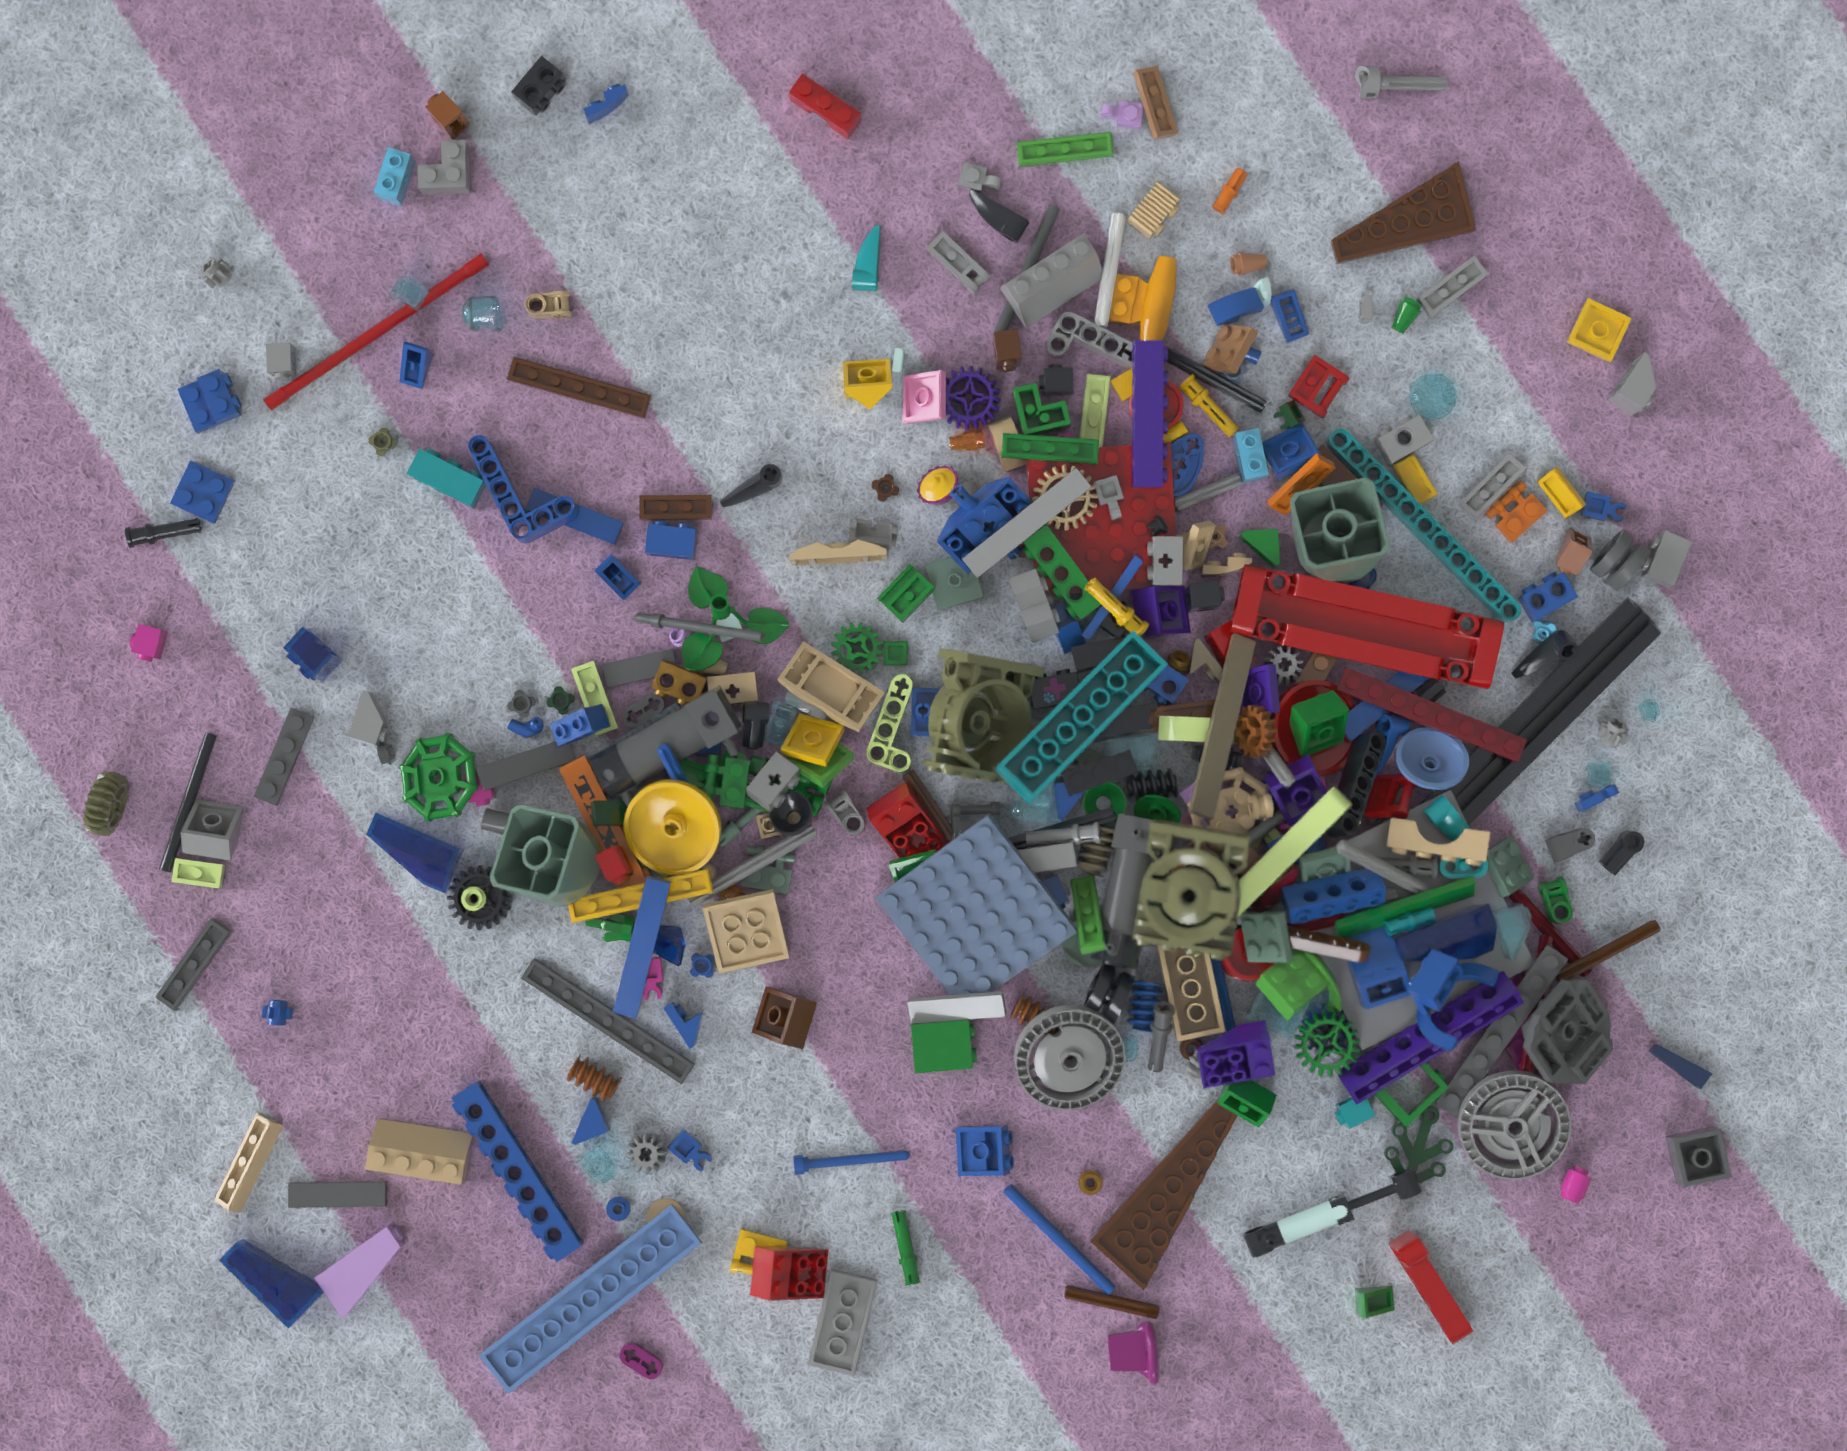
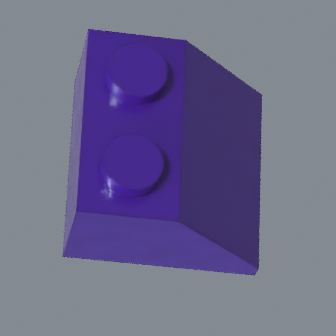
[1132,586,1191,638]
[1265,754,1327,826]

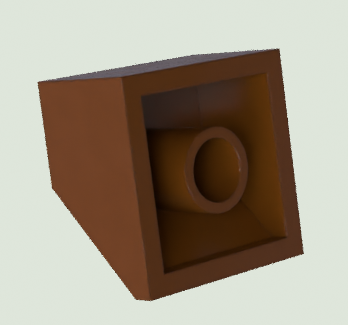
[751,986,817,1049]

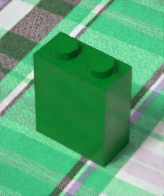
[911,1020,977,1074]

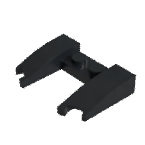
[1071,636,1158,743]

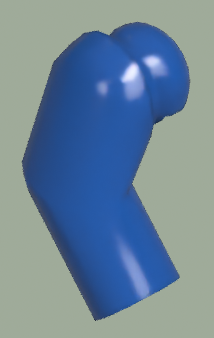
[507,717,544,738]

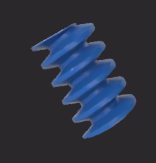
[1126,980,1163,1032]

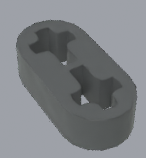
[622,694,665,728]

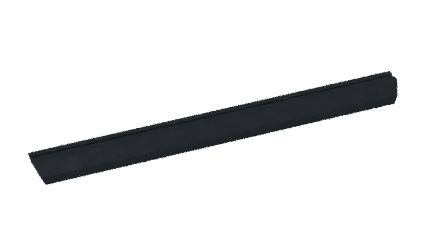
[1419,597,1661,826]

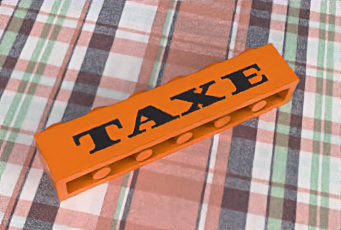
[559,755,652,888]

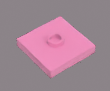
[903,370,946,424]

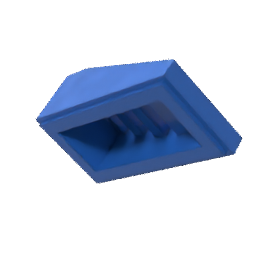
[1270,289,1309,343]

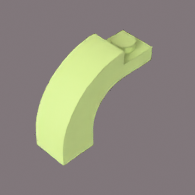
[1158,716,1238,744]

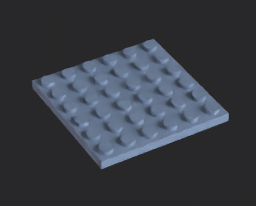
[875,814,1078,995]

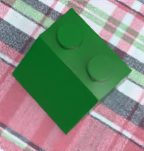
[1289,690,1349,757]

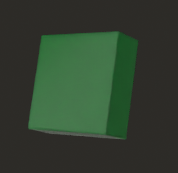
[884,641,908,666]

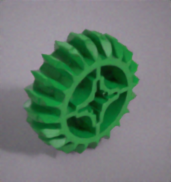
[1294,1011,1360,1077]

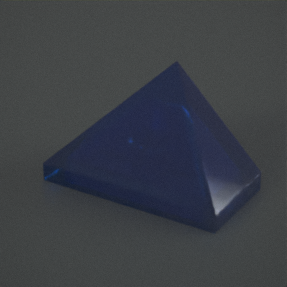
[653,925,686,967]

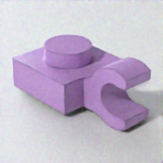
[1101,101,1143,129]

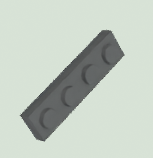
[254,708,314,806]

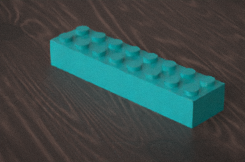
[995,630,1168,805]

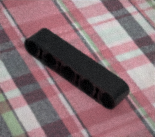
[1326,731,1386,838]

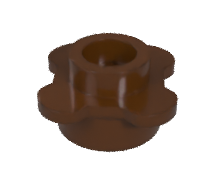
[871,474,899,502]

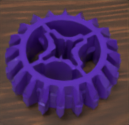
[946,366,1001,431]

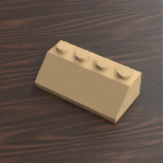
[365,1118,473,1185]

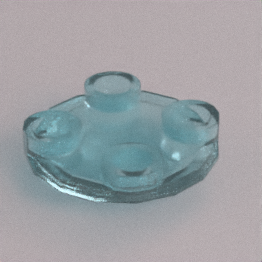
[1408,373,1457,421]

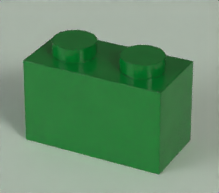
[1217,1080,1277,1128]

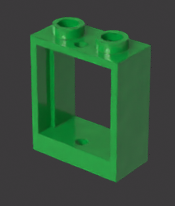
[1374,1061,1449,1127]

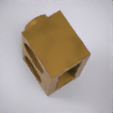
[651,659,707,705]

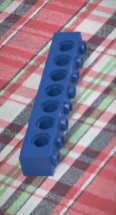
[452,1080,584,1263]

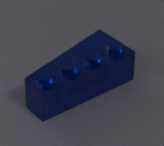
[219,1239,325,1329]

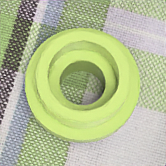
[461,887,486,911]

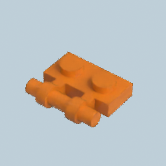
[1485,481,1548,543]

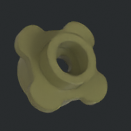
[368,428,397,456]

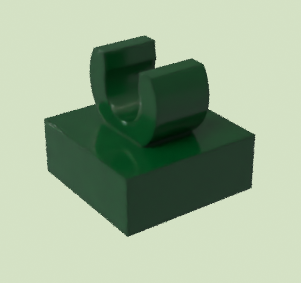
[1273,400,1306,429]

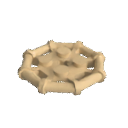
[1187,767,1269,854]

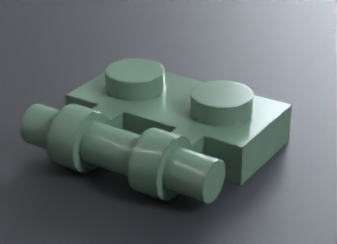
[740,845,795,894]

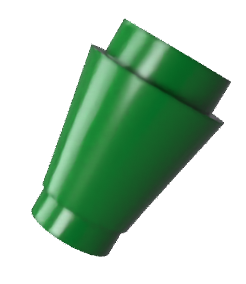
[1391,296,1422,334]

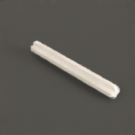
[1094,213,1126,328]

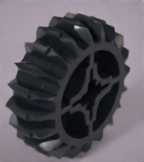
[447,865,513,931]

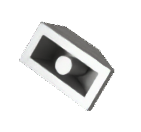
[348,690,389,746]

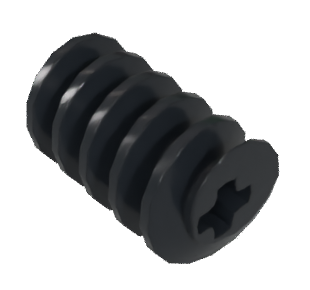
[1127,768,1178,802]

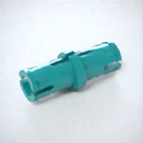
[1384,907,1436,936]

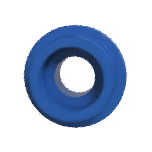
[606,1196,631,1221]

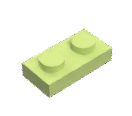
[171,858,225,889]

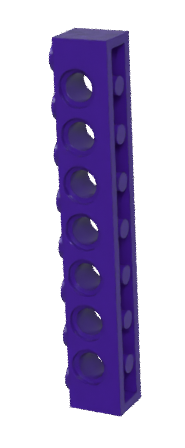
[1336,971,1524,1105]

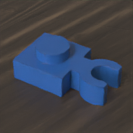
[1580,491,1627,522]
[1574,784,1619,812]
[667,1128,712,1172]

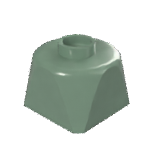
[1290,478,1391,584]
[490,805,601,907]

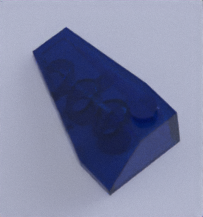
[366,813,464,894]
[1394,903,1498,962]

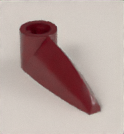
[1251,865,1299,912]

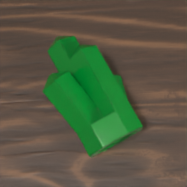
[585,913,636,942]

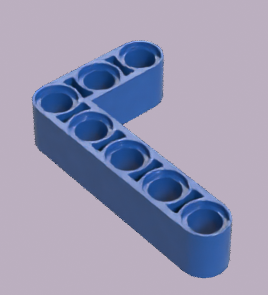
[468,435,579,544]

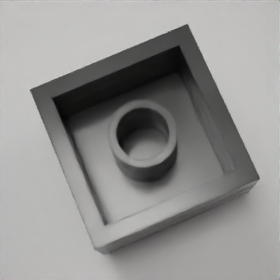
[1665,1126,1732,1187]

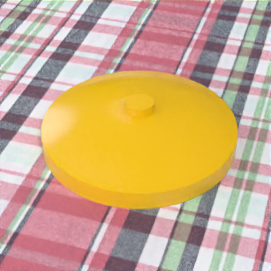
[624,780,721,875]

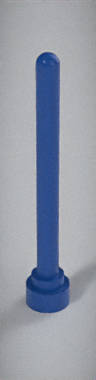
[793,1150,910,1175]

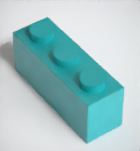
[406,448,486,509]

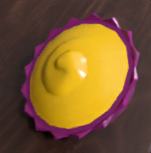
[916,465,959,505]

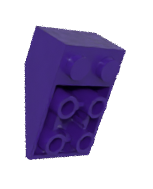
[1197,1020,1275,1089]

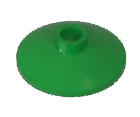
[1134,795,1181,823]

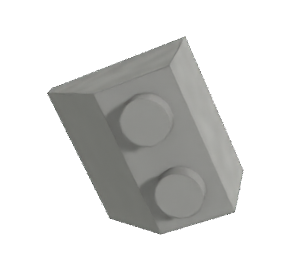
[1607,352,1656,416]
[181,799,243,860]

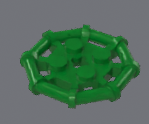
[399,733,479,822]

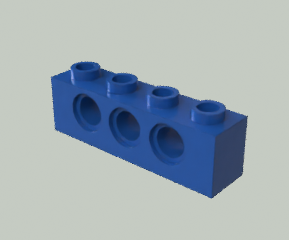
[1282,868,1386,925]

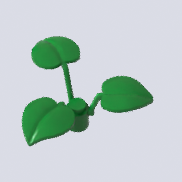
[682,566,789,671]

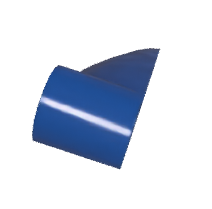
[1376,714,1410,776]

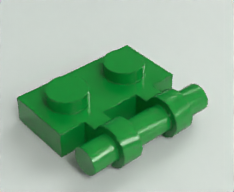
[702,755,750,809]

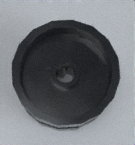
[1083,964,1135,1024]

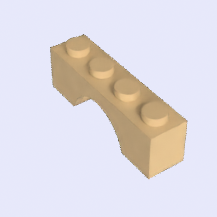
[1387,818,1490,866]

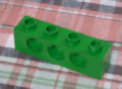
[1022,525,1101,620]

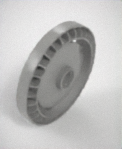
[1014,1005,1125,1110]
[1457,1070,1571,1180]

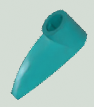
[852,225,881,291]
[1423,795,1470,841]

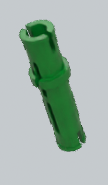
[891,1210,921,1286]

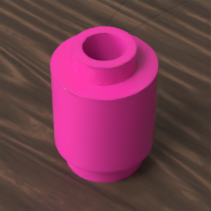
[1560,1166,1592,1204]

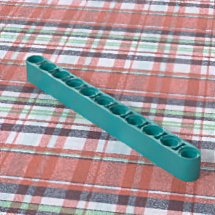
[1326,428,1521,623]

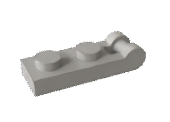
[926,231,991,295]

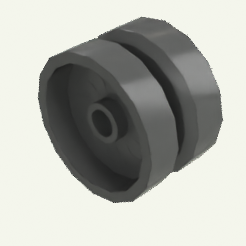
[1590,529,1651,591]

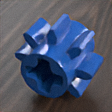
[261,1000,293,1026]

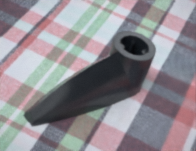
[969,189,1029,244]
[720,464,782,507]
[1511,630,1579,679]

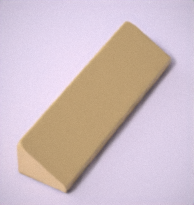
[214,1113,283,1213]

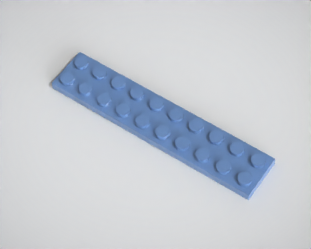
[479,1204,702,1394]

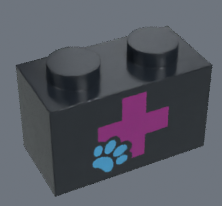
[1030,669,1079,710]

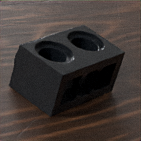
[511,56,566,116]
[1185,581,1225,613]

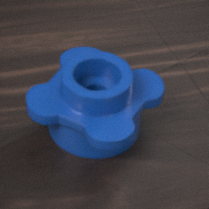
[690,953,715,978]

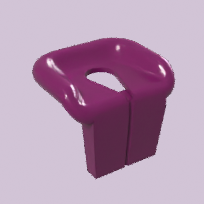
[1108,1321,1159,1385]

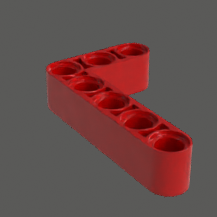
[1388,1230,1474,1345]

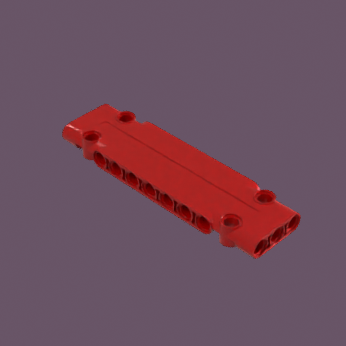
[1229,564,1504,689]

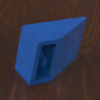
[1347,926,1411,1009]

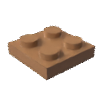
[1202,324,1258,374]

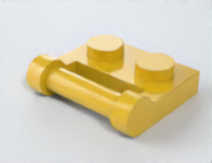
[729,1228,788,1275]

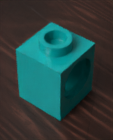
[1334,1097,1375,1129]

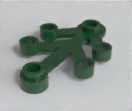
[1384,1105,1454,1183]

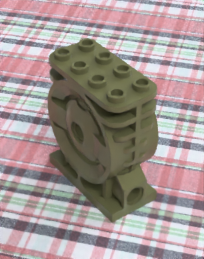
[923,648,1044,785]
[1132,819,1252,960]

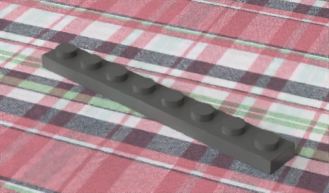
[1435,944,1568,1117]

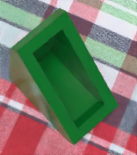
[1238,529,1280,568]
[1355,1286,1395,1319]

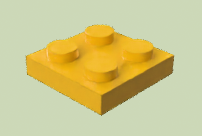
[1567,298,1632,363]
[781,713,845,767]

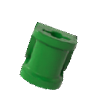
[1538,876,1573,924]

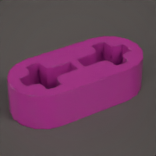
[620,1342,663,1379]

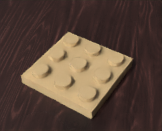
[702,889,789,973]

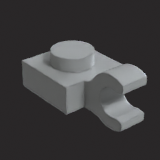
[958,162,1002,193]
[1093,475,1124,520]

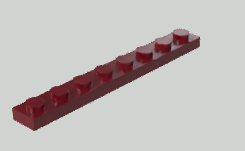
[1336,667,1527,763]

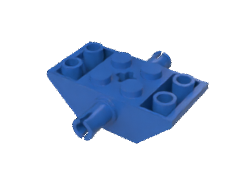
[937,477,1033,574]

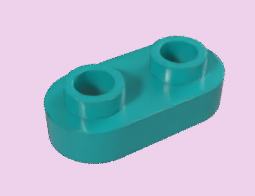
[1438,857,1488,879]

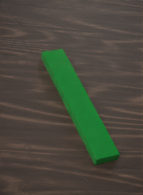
[1335,877,1476,938]

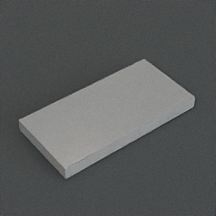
[808,1268,878,1376]

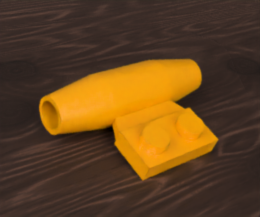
[1109,256,1177,340]

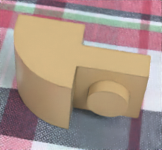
[988,416,1027,472]

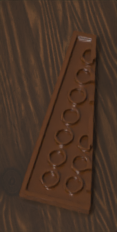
[1090,1096,1238,1290]

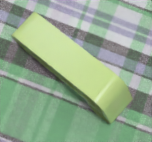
[866,674,913,773]

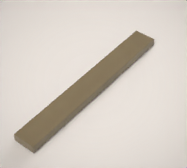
[1188,633,1256,820]

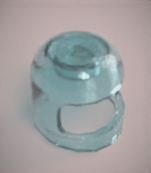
[462,296,504,331]

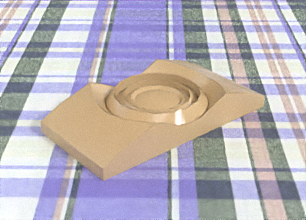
[789,540,887,566]
[777,641,885,732]

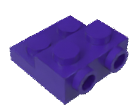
[1240,664,1280,717]

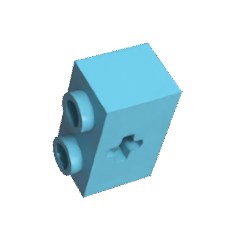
[374,147,416,206]
[1232,428,1269,484]

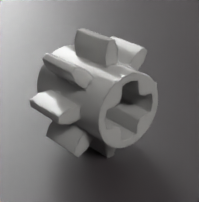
[201,258,232,288]
[1598,718,1629,748]

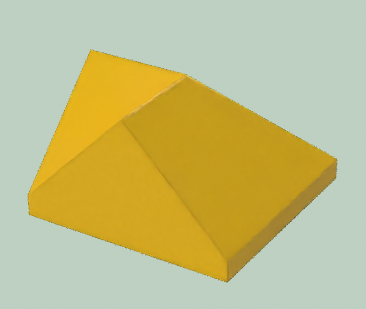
[843,358,892,410]

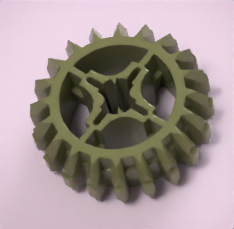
[83,771,129,836]

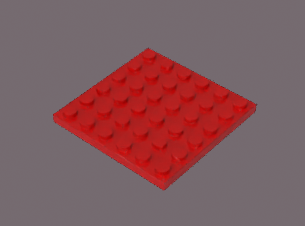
[1027,442,1179,595]

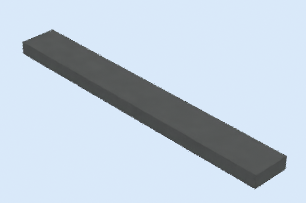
[521,958,695,1084]

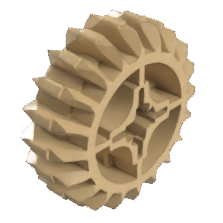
[1032,465,1098,531]

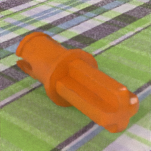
[1212,168,1248,215]

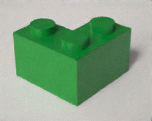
[1012,383,1071,436]

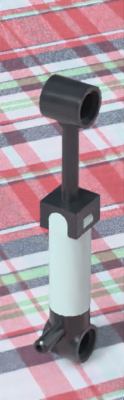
[1243,1168,1422,1258]

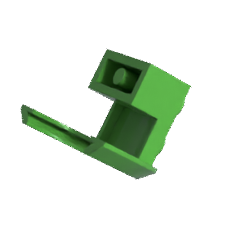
[1256,948,1342,1021]

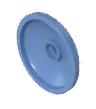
[1396,727,1469,790]

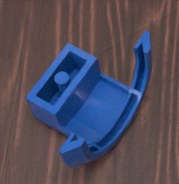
[1408,949,1499,1052]

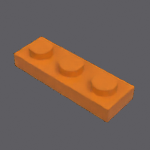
[1267,453,1336,516]

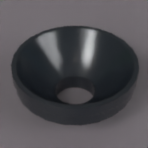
[769,792,813,836]

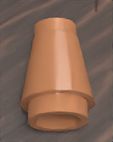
[1230,252,1267,276]

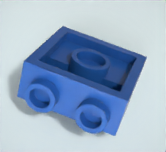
[177,369,242,434]
[956,1125,1014,1176]

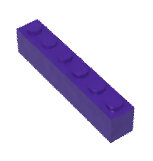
[1132,340,1168,488]

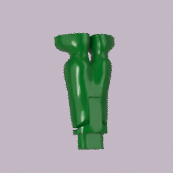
[748,755,833,817]

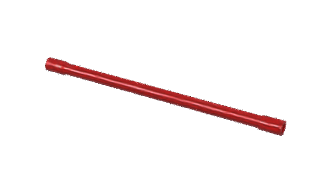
[263,253,489,411]

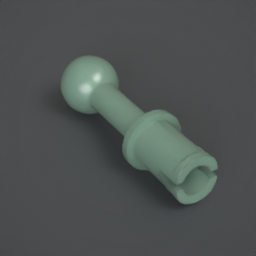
[719,807,764,848]

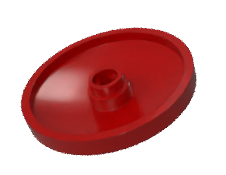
[1270,680,1355,776]

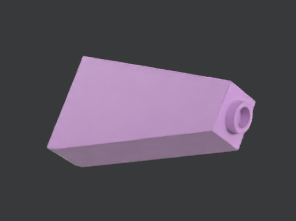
[315,1224,405,1318]

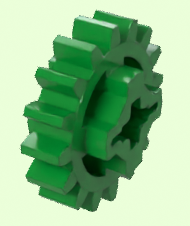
[831,622,883,674]

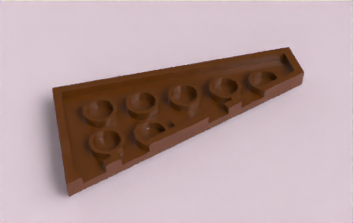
[1331,161,1476,265]

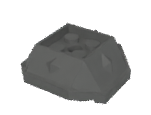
[1521,978,1613,1084]

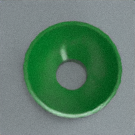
[1082,782,1127,825]

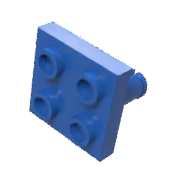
[910,687,941,737]

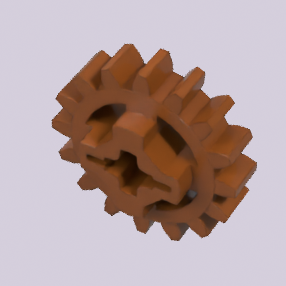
[1234,705,1277,758]

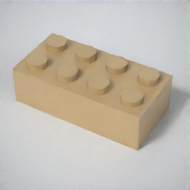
[1155,945,1225,1041]

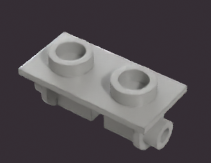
[848,518,898,547]

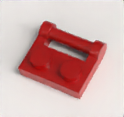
[1288,355,1350,419]
[1364,773,1417,820]

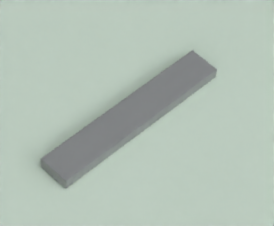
[962,468,1091,578]

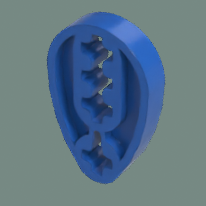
[1170,434,1204,498]

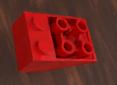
[866,781,949,858]
[750,1246,828,1301]

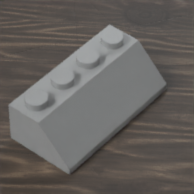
[1000,233,1103,328]

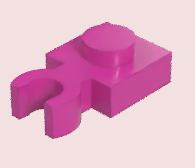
[643,956,664,1000]

